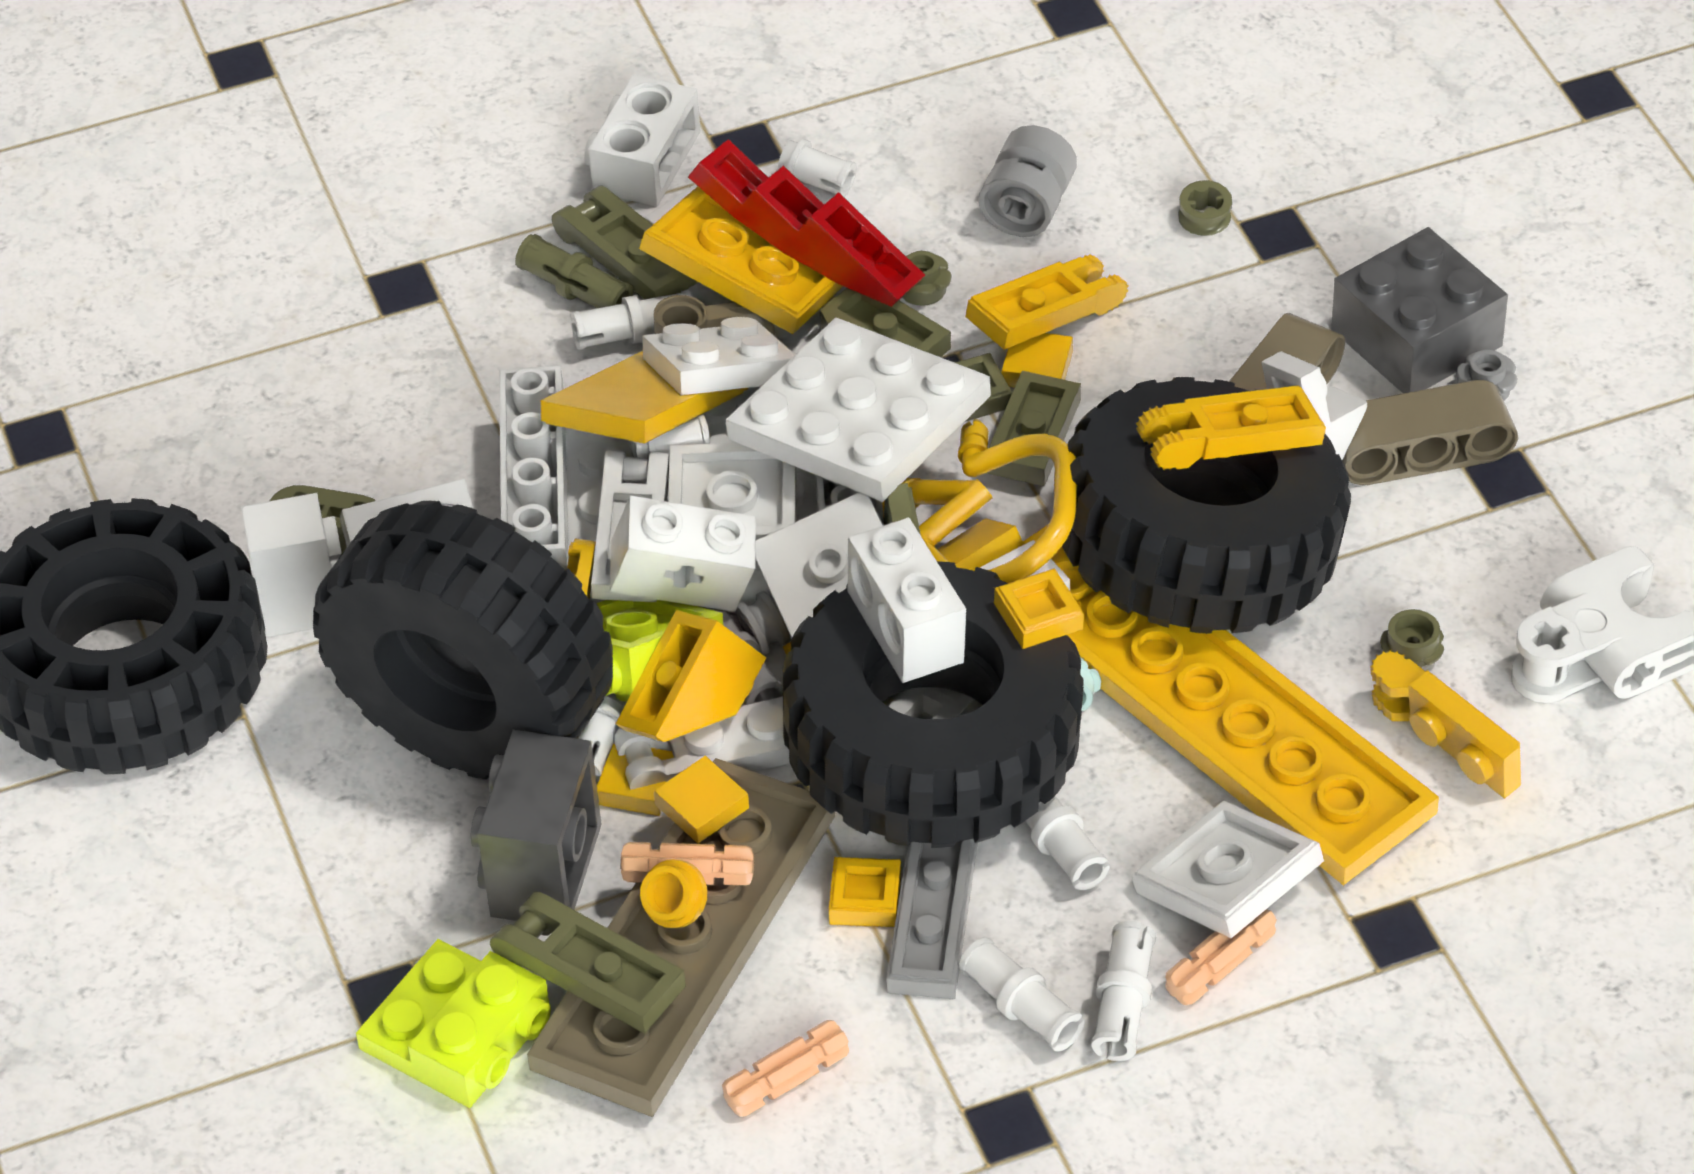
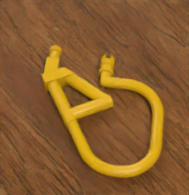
[882,419,1077,583]

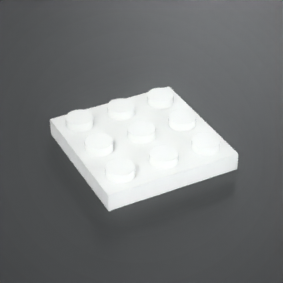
[726,317,991,502]

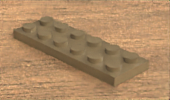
[527,758,835,1117]

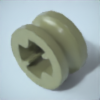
[1178,180,1232,236]

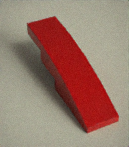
[688,139,925,307]

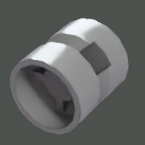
[979,125,1077,237]

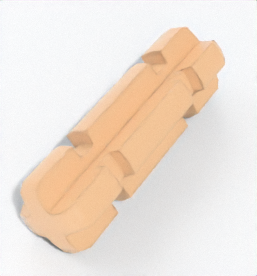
[620,842,754,886]
[1165,909,1277,1005]
[722,1020,849,1117]

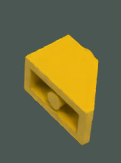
[615,610,766,742]

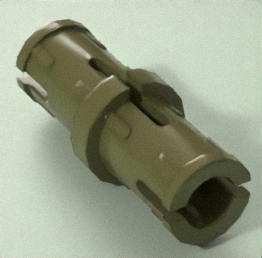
[515,234,634,308]

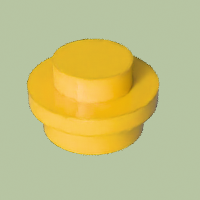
[640,859,707,928]

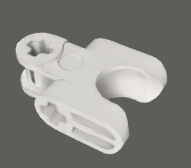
[1511,546,1694,703]

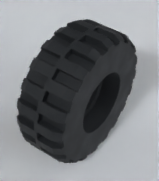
[1062,377,1351,634]
[0,498,268,774]
[313,500,613,780]
[783,561,1084,848]

